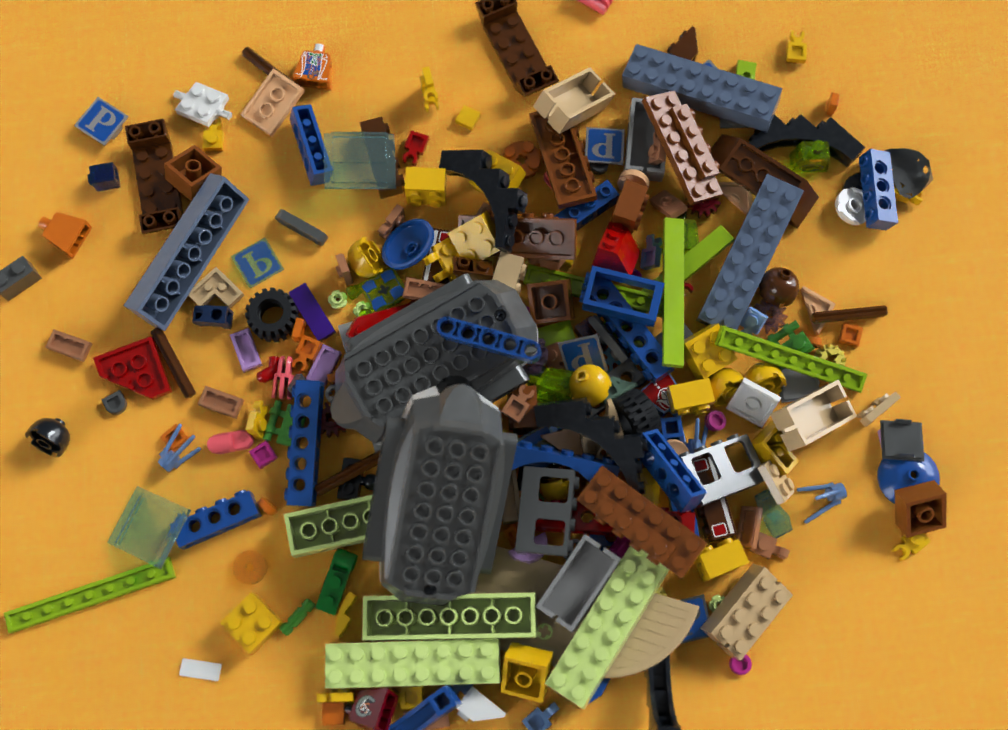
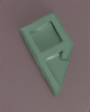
[603,376,638,405]

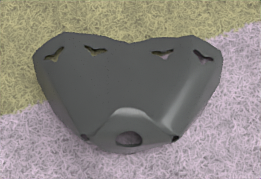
[884,148,933,199]

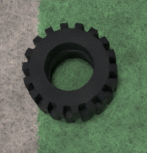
[245,288,300,342]
[613,388,662,435]

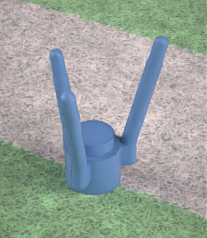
[682,418,708,454]
[158,424,201,472]
[796,482,847,524]

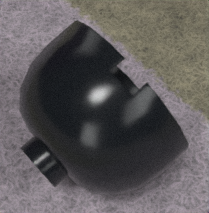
[25,418,70,457]

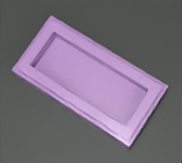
[230,328,263,373]
[305,344,342,388]

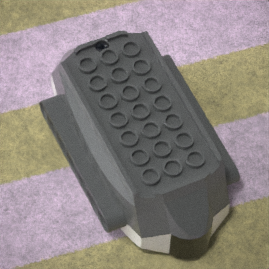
[330,274,538,445]
[362,375,517,606]

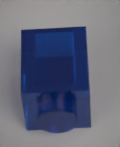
[87,162,121,192]

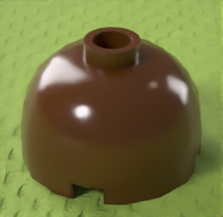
[758,267,799,306]

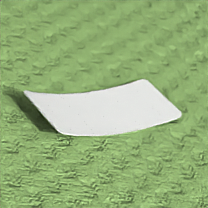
[179,658,222,681]

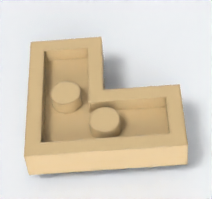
[188,267,245,308]
[758,460,795,505]

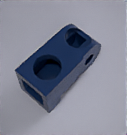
[192,305,234,329]

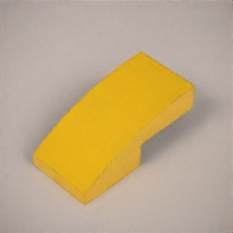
[335,591,358,638]

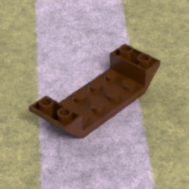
[475,0,559,97]
[125,118,184,234]
[711,134,819,229]

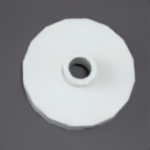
[835,187,866,225]

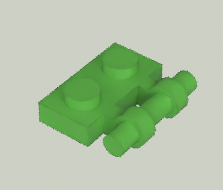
[766,320,815,370]
[263,400,307,447]

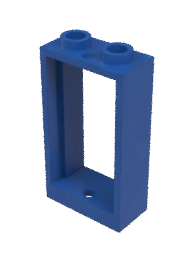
[579,265,665,327]

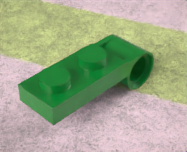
[315,548,358,615]

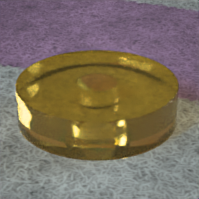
[232,550,268,585]

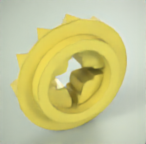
[814,343,847,366]

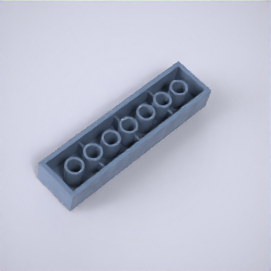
[622,44,782,132]
[123,173,250,331]
[696,174,804,330]

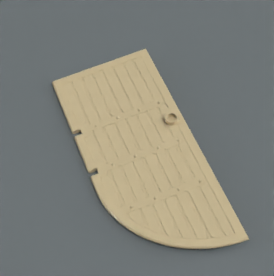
[469,546,699,678]

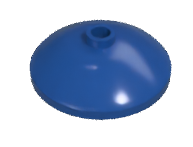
[382,219,434,270]
[877,452,940,504]

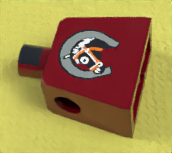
[345,688,399,730]

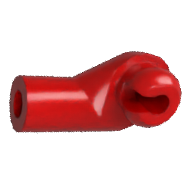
[256,356,279,383]

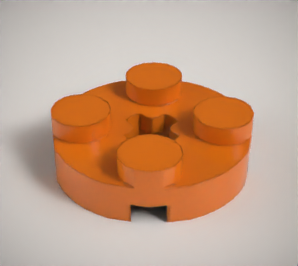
[503,141,541,180]

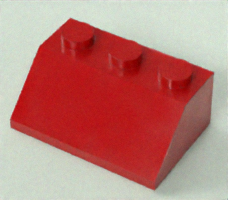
[591,222,641,275]

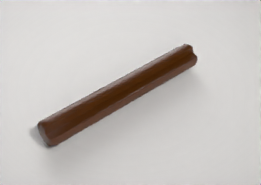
[242,47,301,87]
[811,305,888,324]
[151,328,196,399]
[314,450,380,496]

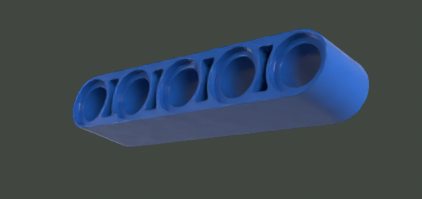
[436,317,541,363]

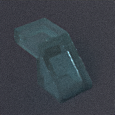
[754,489,793,539]

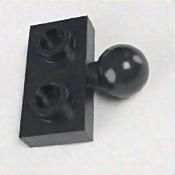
[337,458,376,500]

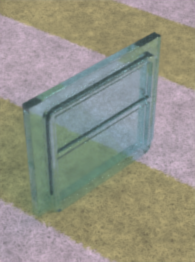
[323,132,396,189]
[107,486,191,569]

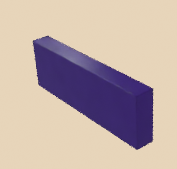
[288,283,336,342]

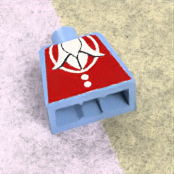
[641,374,678,418]

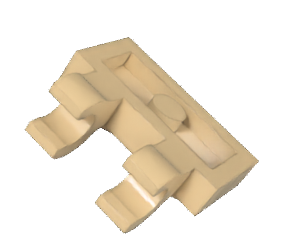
[857,391,901,427]

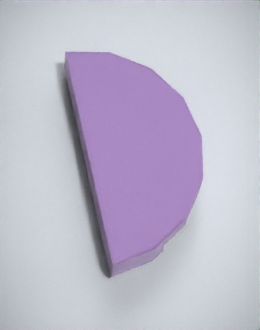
[508,532,547,564]

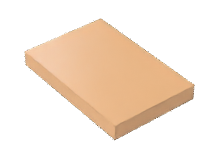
[240,68,305,137]

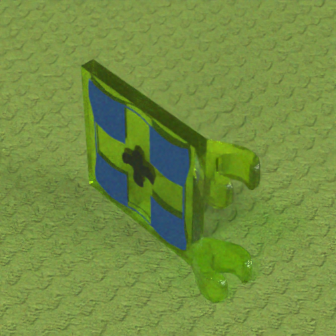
[346,267,405,316]

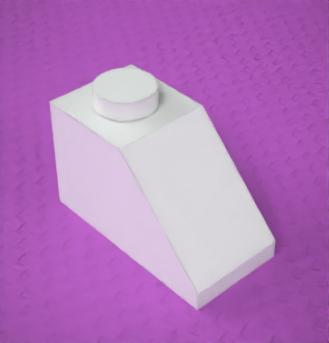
[457,686,506,722]

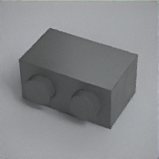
[0,256,42,301]

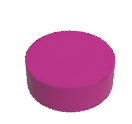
[705,410,726,432]
[729,655,752,675]

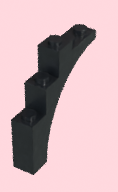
[748,114,865,168]
[439,150,528,253]
[534,397,648,495]
[644,655,681,730]

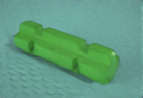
[280,598,315,636]

